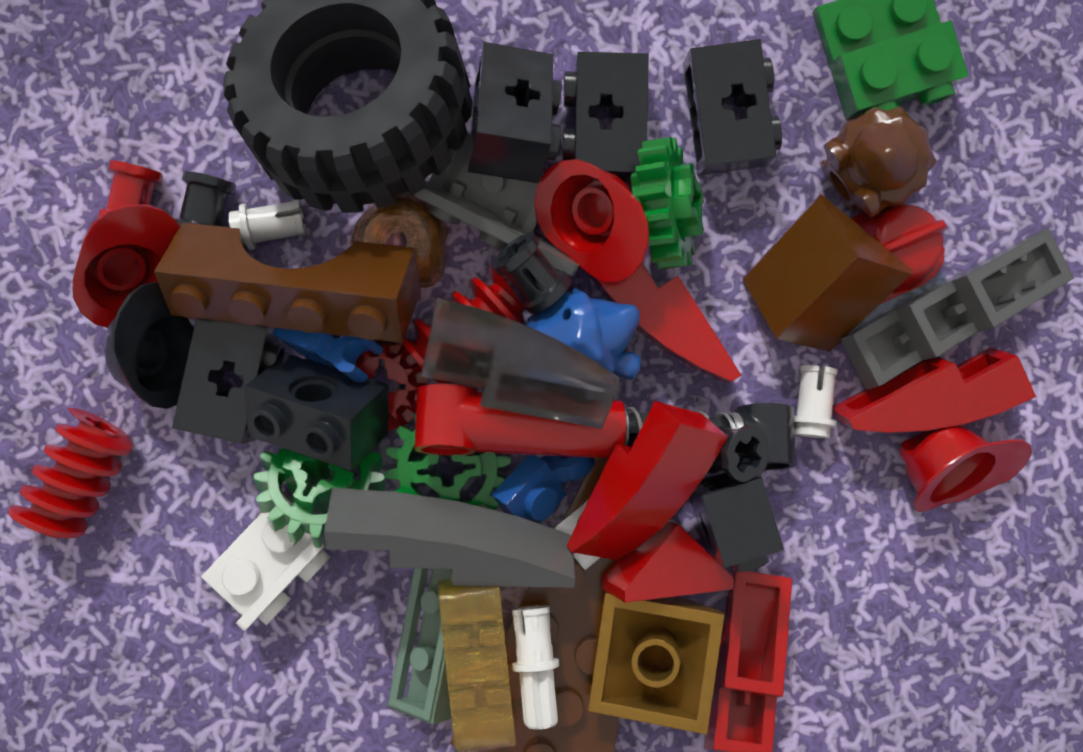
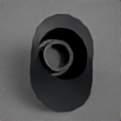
[104,282,194,409]

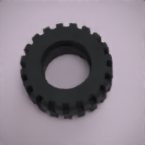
[223,0,473,213]

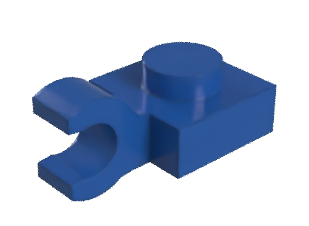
[272,328,383,382]
[491,455,596,524]

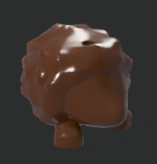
[819,107,937,218]

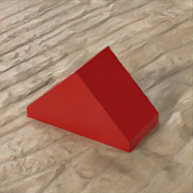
[601,521,734,603]

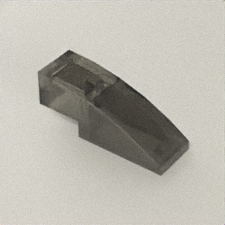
[421,298,619,429]

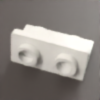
[201,491,331,631]

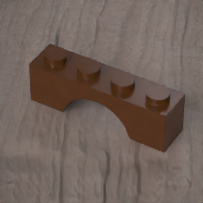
[154,222,421,343]

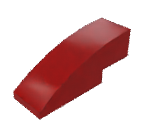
[585,264,742,382]
[832,347,1036,433]
[566,401,728,560]
[704,570,792,752]

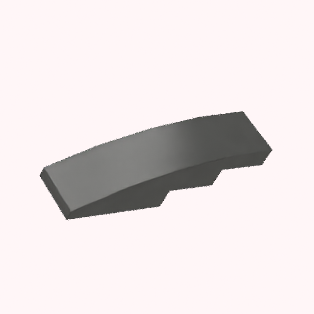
[840,228,1074,389]
[324,488,575,588]

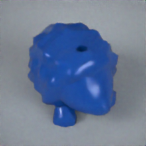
[517,288,641,398]

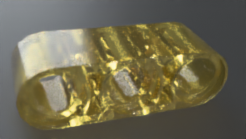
[438,579,516,752]

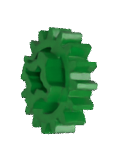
[631,137,704,270]
[384,413,511,510]
[254,446,386,548]

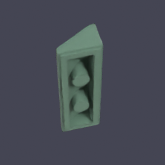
[387,568,479,725]

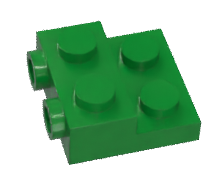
[812,0,969,120]

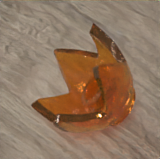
[349,196,448,288]

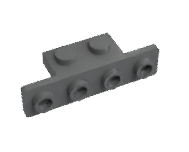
[398,133,581,277]

